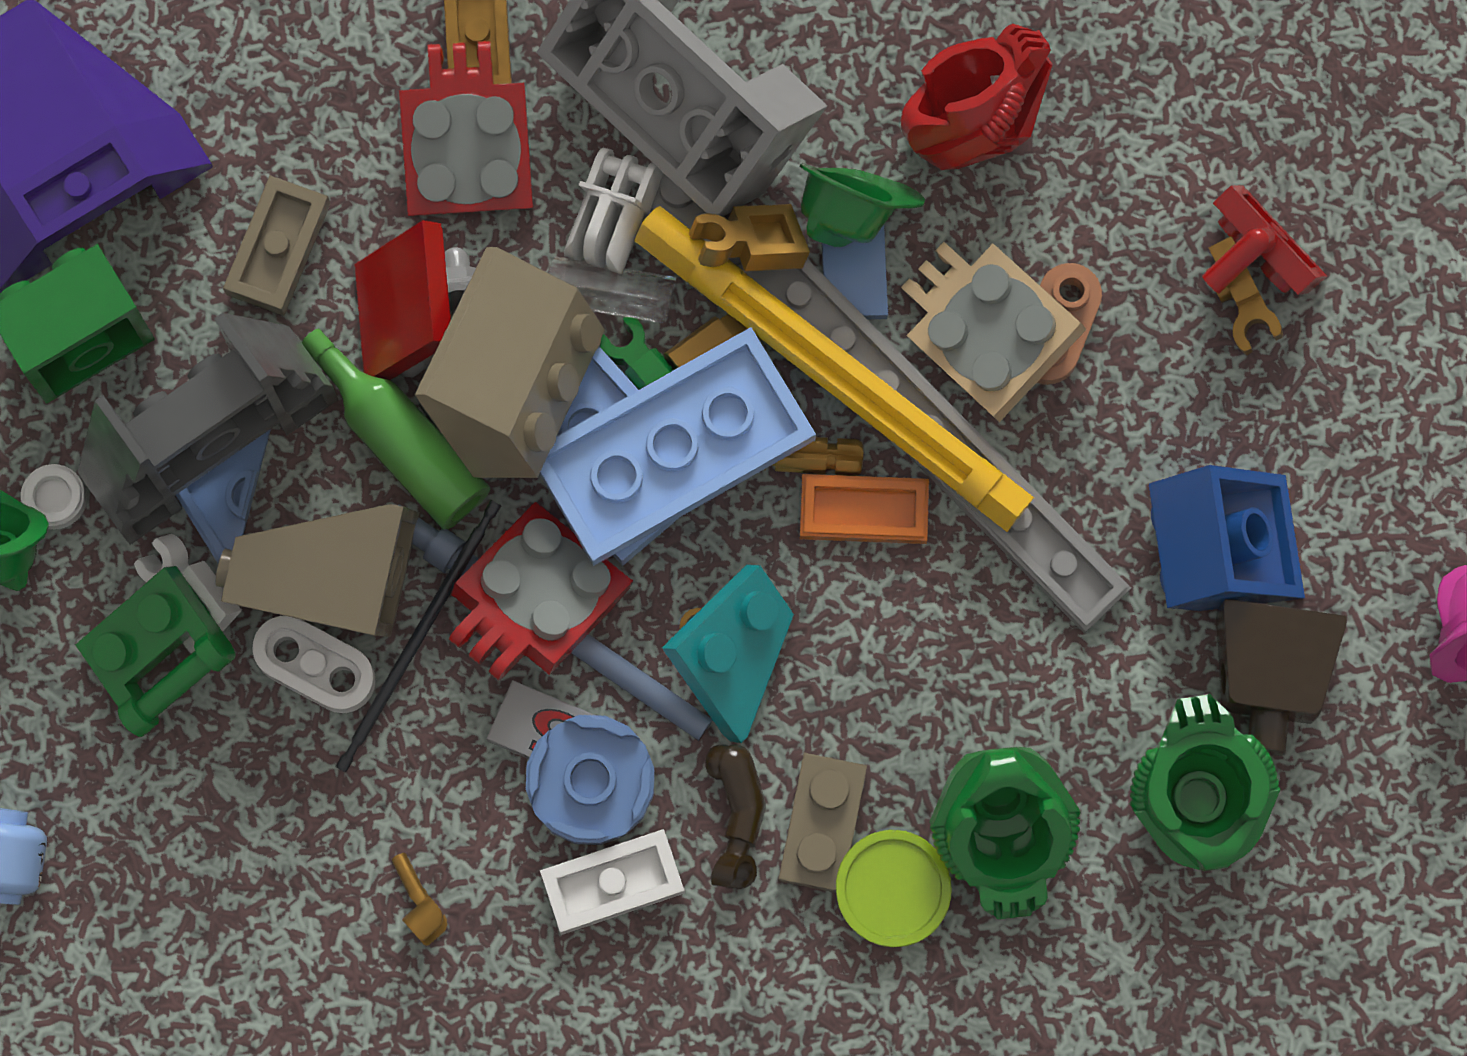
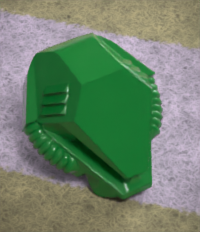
[1129,694,1281,871]
[929,747,1081,920]

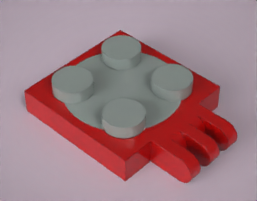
[399,41,533,216]
[449,502,633,681]

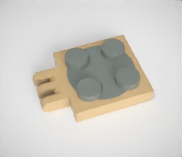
[901,241,1087,422]

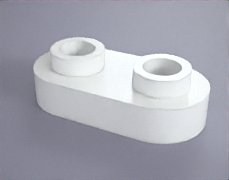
[252,615,376,713]

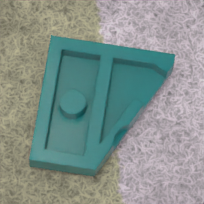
[662,564,794,743]

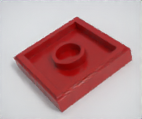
[354,220,451,380]

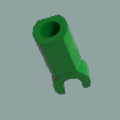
[599,314,674,390]

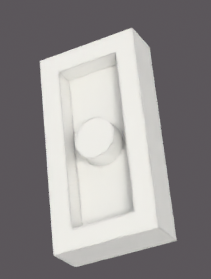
[540,829,685,935]

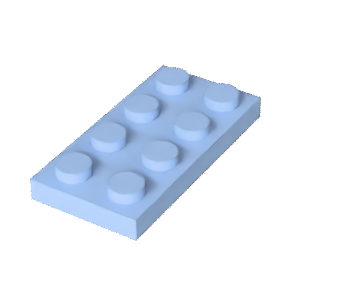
[540,327,816,566]

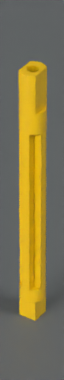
[634,206,1034,532]

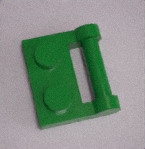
[75,566,236,737]

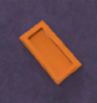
[800,474,929,544]

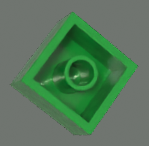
[0,244,155,404]

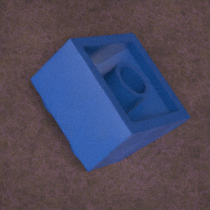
[1149,465,1305,611]

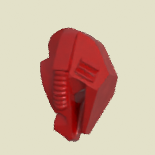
[901,23,1053,170]

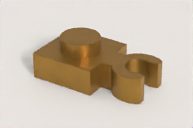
[689,204,810,271]

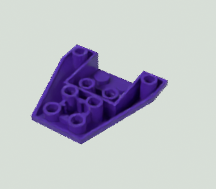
[0,0,213,293]

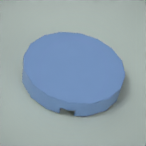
[526,715,655,845]

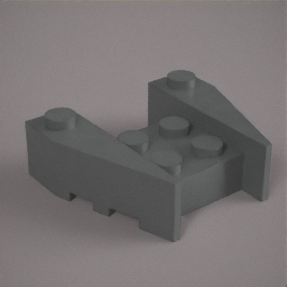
[78,313,338,545]

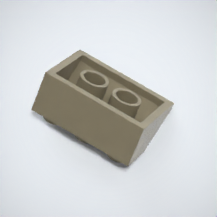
[415,247,605,478]

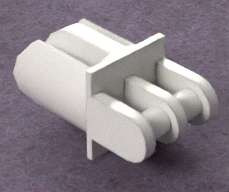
[564,147,663,274]

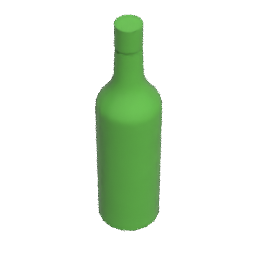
[301,328,490,530]

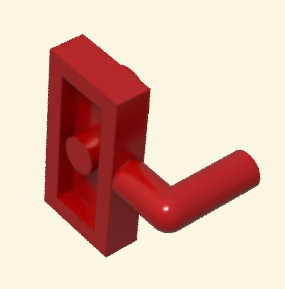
[1202,185,1327,295]

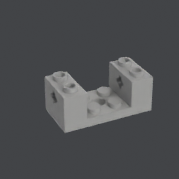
[536,0,828,217]

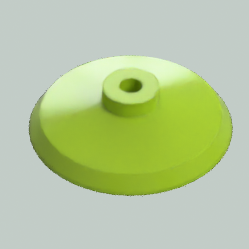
[836,830,952,947]

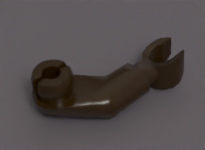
[705,744,766,889]

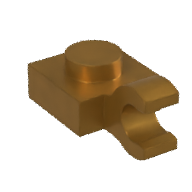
[1206,237,1283,355]

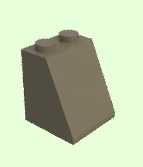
[215,504,420,637]

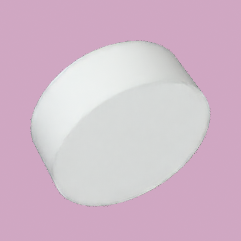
[21,464,87,529]

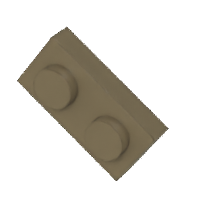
[223,175,331,316]
[778,753,867,893]

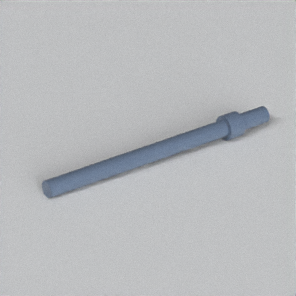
[398,504,713,741]

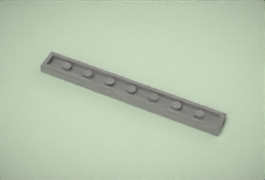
[738,259,1131,634]

